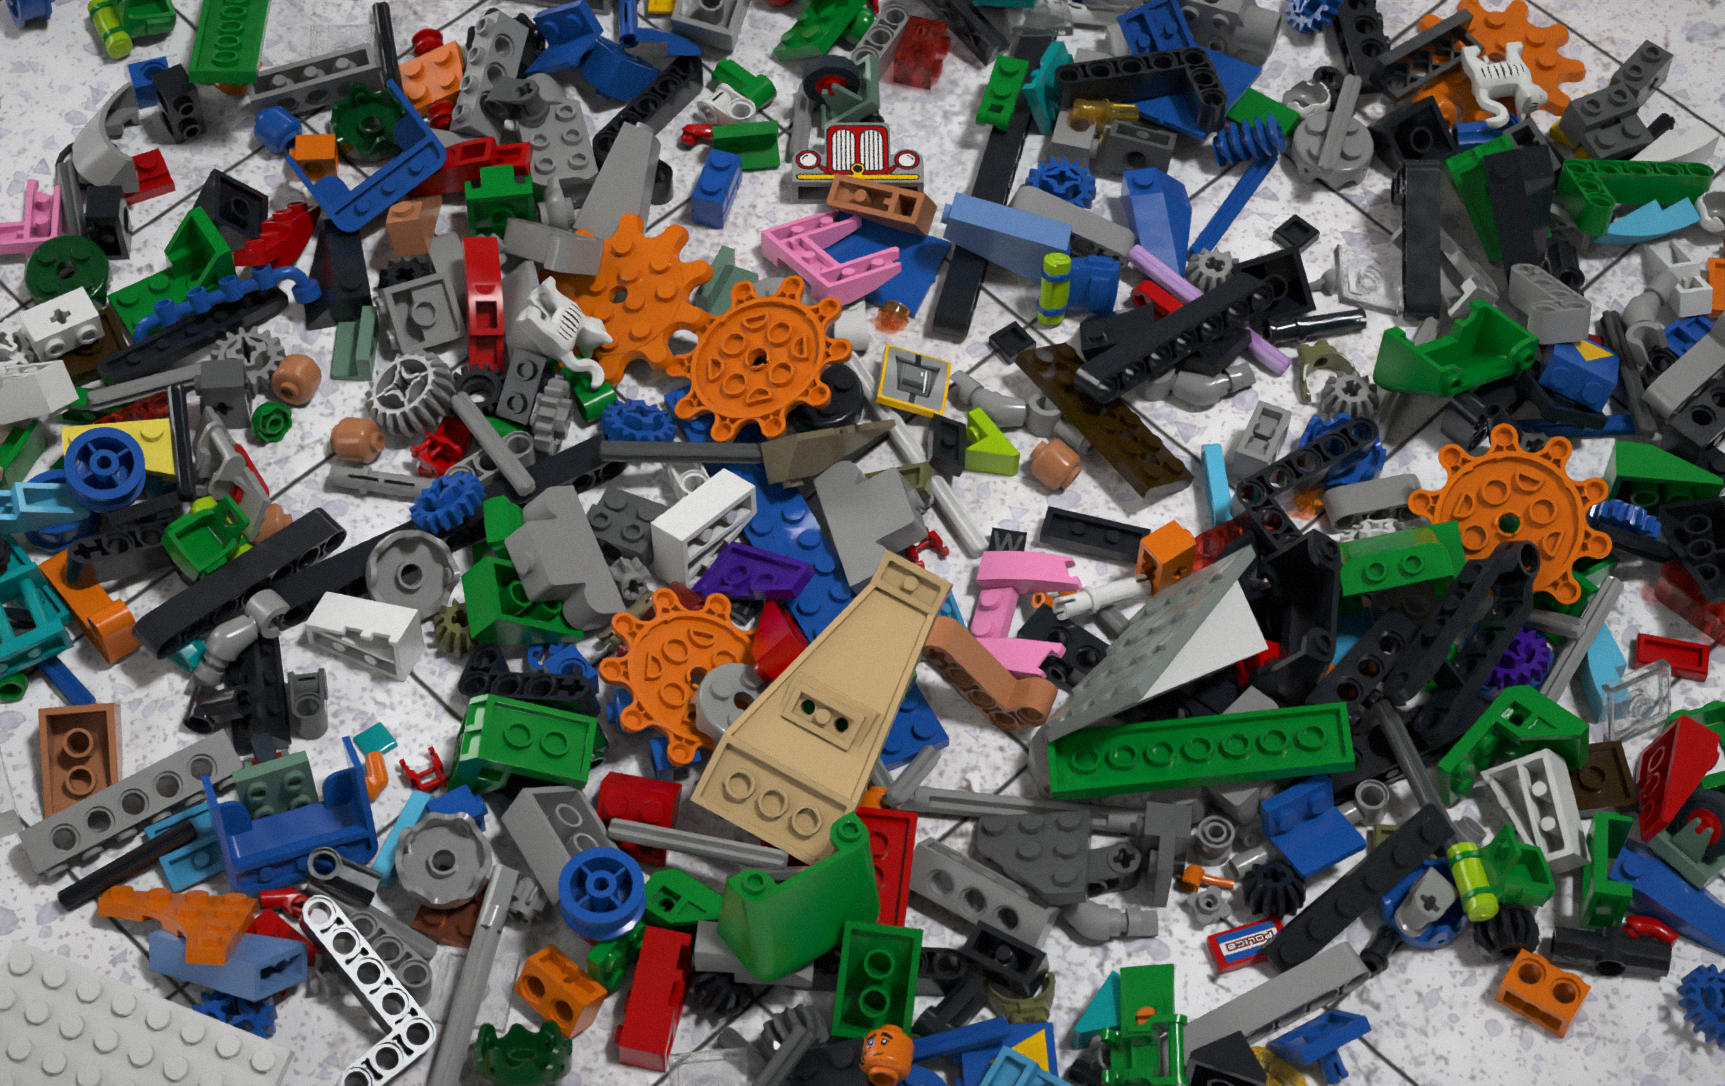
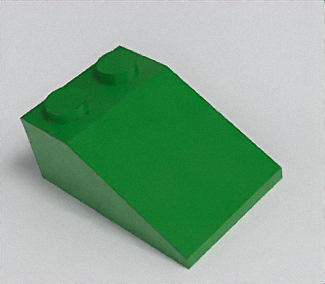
[1602,441,1724,521]
[461,555,584,646]
[831,919,924,1039]

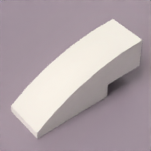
[1630,120,1720,163]
[1644,237,1713,318]

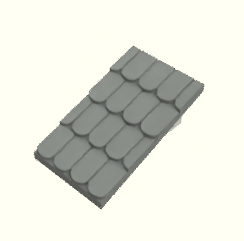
[1044,544,1269,743]

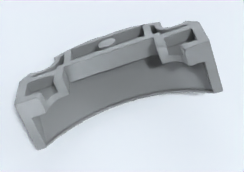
[72,82,139,193]
[1390,225,1499,318]
[502,260,555,379]

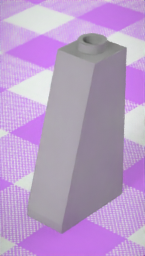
[572,121,661,240]

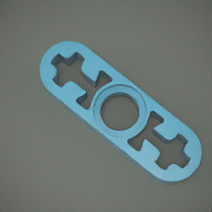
[1201,443,1233,533]
[373,789,435,889]

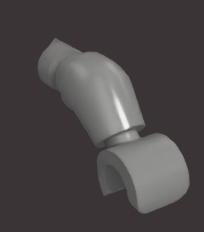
[1622,270,1680,367]
[1136,362,1256,406]
[949,370,1064,437]
[187,589,290,689]
[1032,889,1159,941]

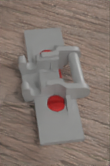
[192,406,271,542]

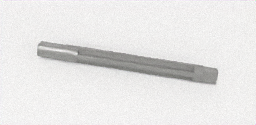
[901,786,1145,834]
[428,864,519,1086]

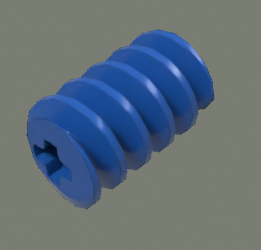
[1213,113,1286,167]

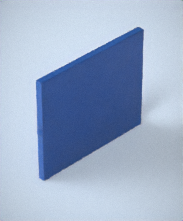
[1119,44,1262,141]
[803,210,952,318]

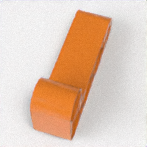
[38,548,142,665]

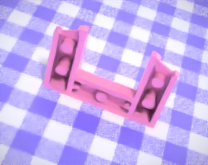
[0,179,62,260]
[761,209,901,306]
[970,551,1082,680]

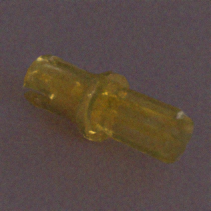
[1072,98,1139,125]

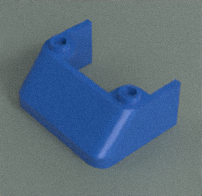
[284,78,447,233]
[201,736,378,896]

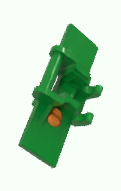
[1101,963,1189,1086]

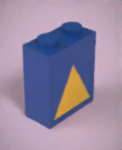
[1538,339,1620,413]
[951,1022,1059,1086]

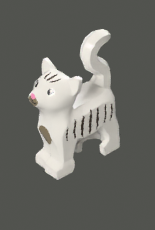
[1460,41,1548,129]
[516,276,613,390]

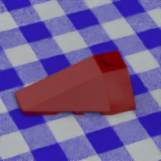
[751,599,809,683]
[1635,714,1720,843]

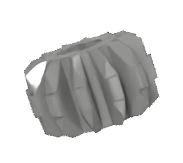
[1185,246,1239,294]
[1320,370,1379,420]

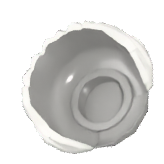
[1282,79,1331,121]
[1694,190,1725,237]

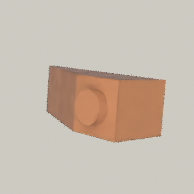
[826,173,937,237]
[385,195,443,258]

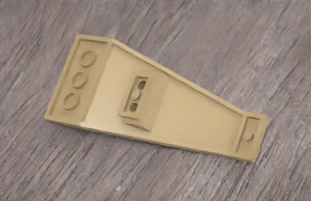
[690,550,954,866]

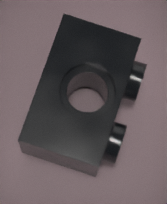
[84,185,133,260]
[960,920,1050,999]

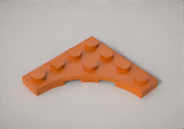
[98,885,258,966]

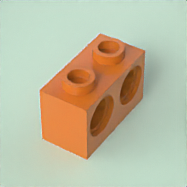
[513,944,608,1039]
[1495,948,1591,1039]

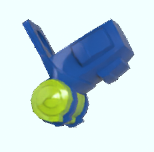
[1036,245,1120,325]

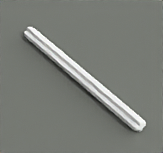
[843,350,989,557]

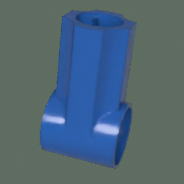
[1451,112,1520,151]

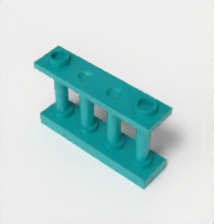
[0,561,74,680]

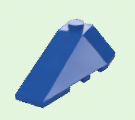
[548,7,662,101]
[1120,167,1192,295]
[1607,837,1725,956]

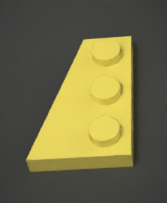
[61,418,175,483]

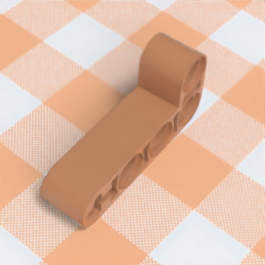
[922,616,1058,731]

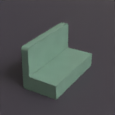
[695,245,759,316]
[331,306,379,381]

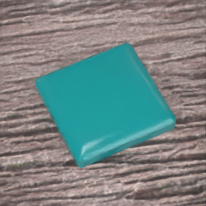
[353,722,398,756]

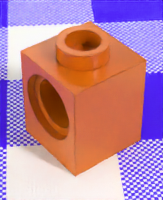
[289,134,339,182]

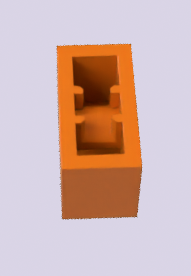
[1135,520,1197,598]

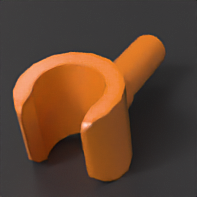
[1179,864,1234,893]

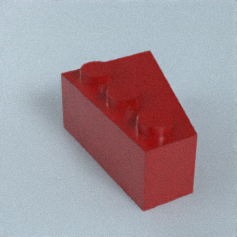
[614,925,693,1073]

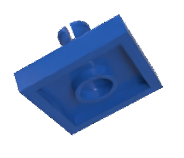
[1268,1009,1372,1085]

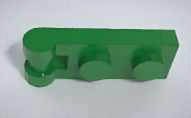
[975,55,1029,132]

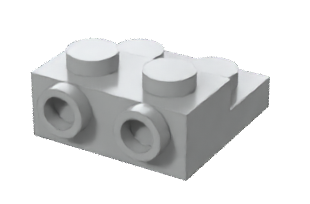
[375,270,467,355]

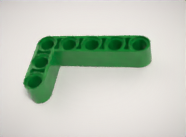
[1555,159,1715,236]

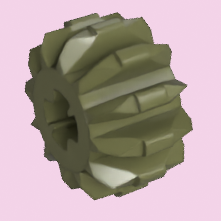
[433,598,487,660]

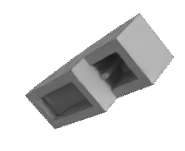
[695,921,814,987]

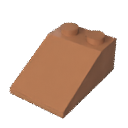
[38,703,123,819]

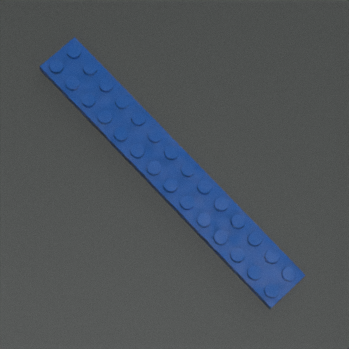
[664,384,949,772]

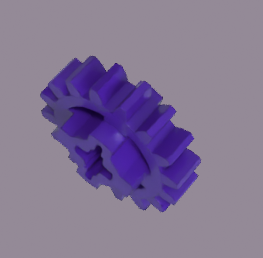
[1483,626,1550,691]

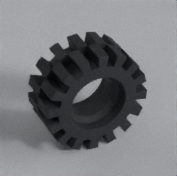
[449,364,506,420]

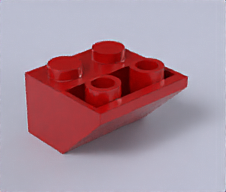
[597,771,683,867]

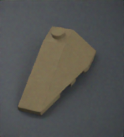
[760,419,896,489]

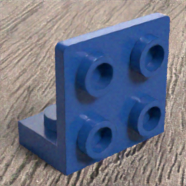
[525,0,604,78]
[1260,774,1367,879]

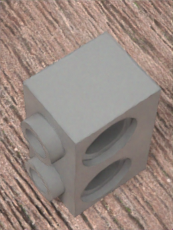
[1231,400,1292,480]

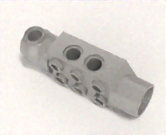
[1102,0,1282,57]
[516,73,599,231]

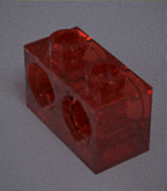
[893,15,951,90]

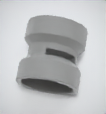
[1194,816,1235,867]

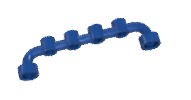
[133,263,322,344]

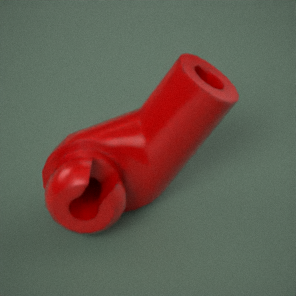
[680,123,714,147]
[259,887,313,919]
[1621,915,1680,947]

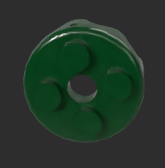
[329,83,407,161]
[24,235,113,311]
[473,1020,573,1086]

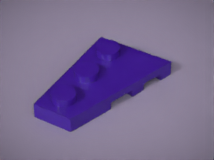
[690,541,816,601]

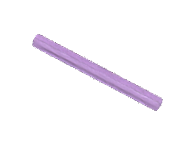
[1127,244,1291,375]

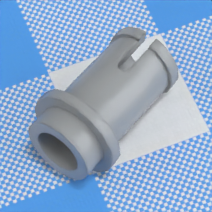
[1053,417,1096,456]

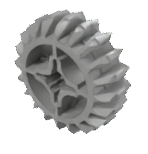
[365,349,456,439]

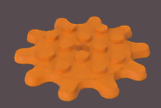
[1411,0,1586,123]
[537,213,714,387]
[666,275,852,443]
[1408,423,1612,605]
[598,588,758,767]

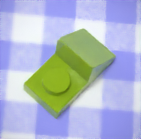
[965,407,1020,477]

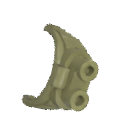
[1297,339,1361,403]
[983,971,1056,1025]

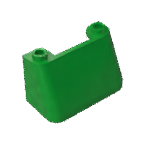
[1373,298,1540,398]
[716,811,881,982]

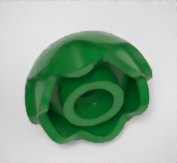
[842,6,875,45]
[251,401,292,443]

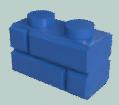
[691,149,743,229]

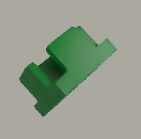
[464,164,536,240]

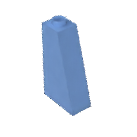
[940,192,1073,286]
[149,929,308,1002]

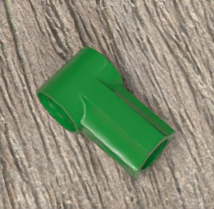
[712,58,777,112]
[561,355,618,423]

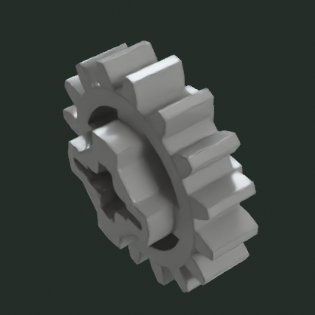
[210,326,286,394]
[530,378,574,455]

